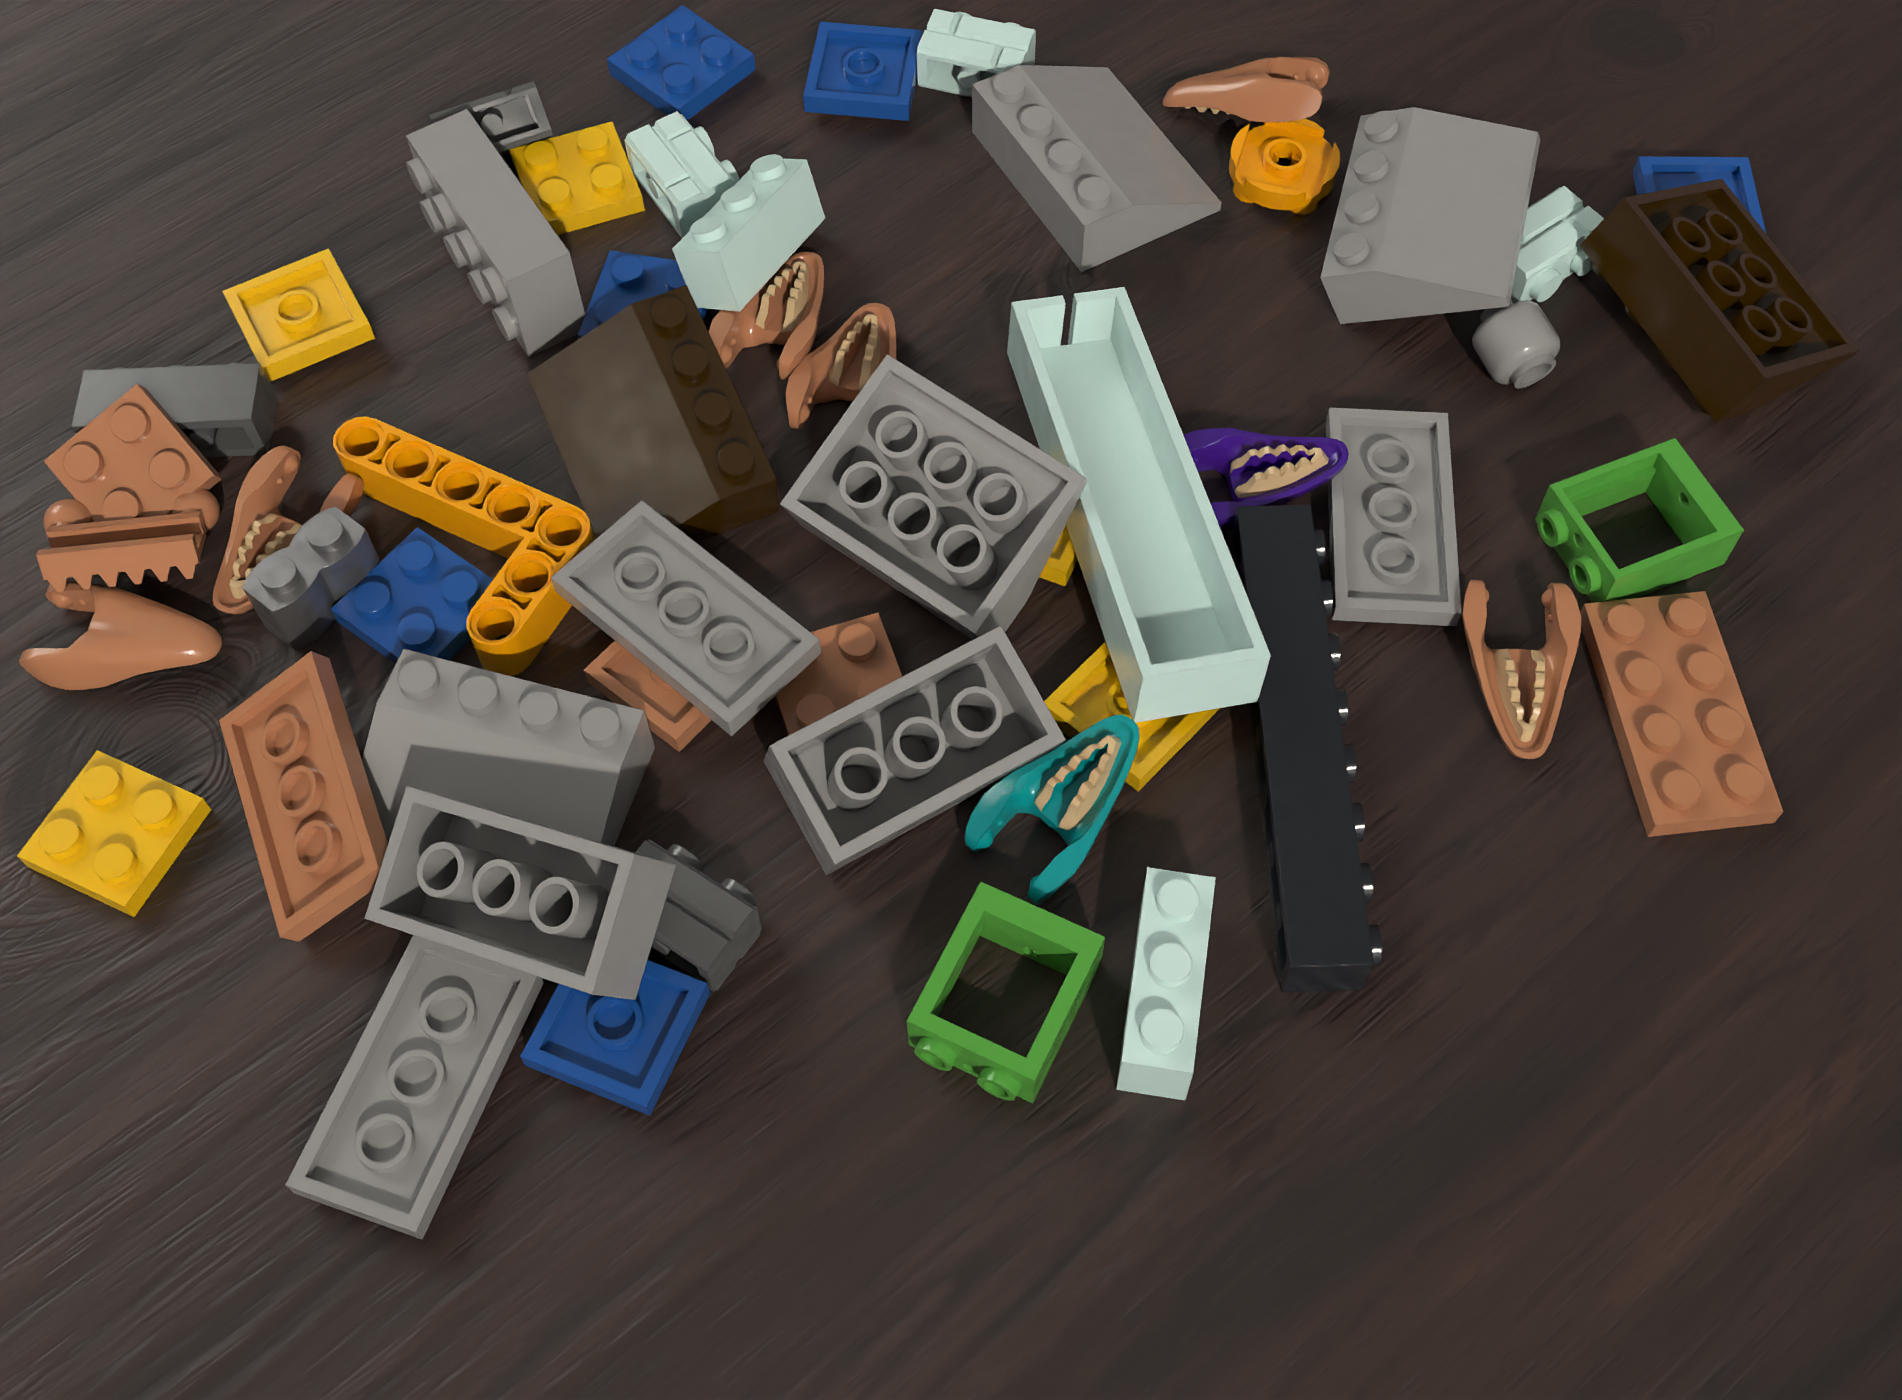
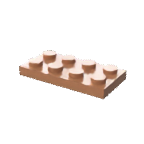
[1580,591,1783,837]
[219,651,388,942]

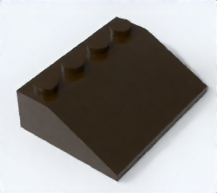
[1580,179,1860,423]
[526,285,779,543]

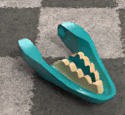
[965,714,1140,905]

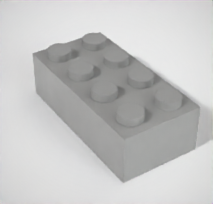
[406,109,585,357]
[763,626,1066,875]
[364,786,676,1000]

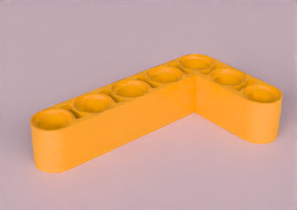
[333,416,595,676]

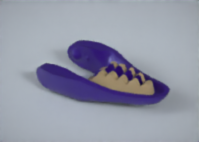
[1183,428,1349,531]

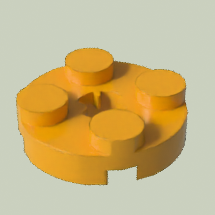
[1229,119,1340,215]

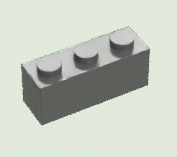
[72,362,277,458]

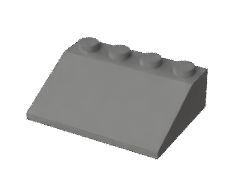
[972,65,1222,272]
[1320,107,1540,324]
[780,355,1088,640]
[362,649,655,846]

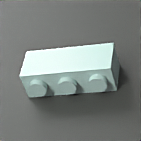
[672,154,825,312]
[1116,867,1216,1100]

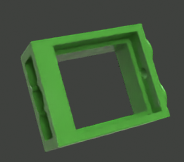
[1535,438,1744,603]
[907,882,1105,1103]

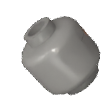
[1472,299,1560,388]

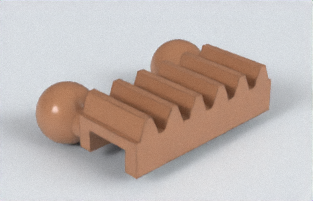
[36,489,220,593]

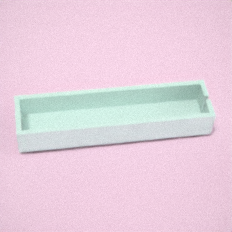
[1007,287,1271,723]

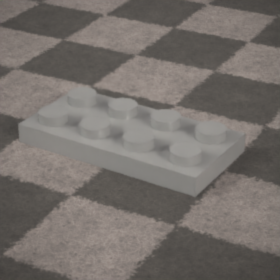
[1326,408,1462,626]
[551,500,821,736]
[285,935,544,1240]

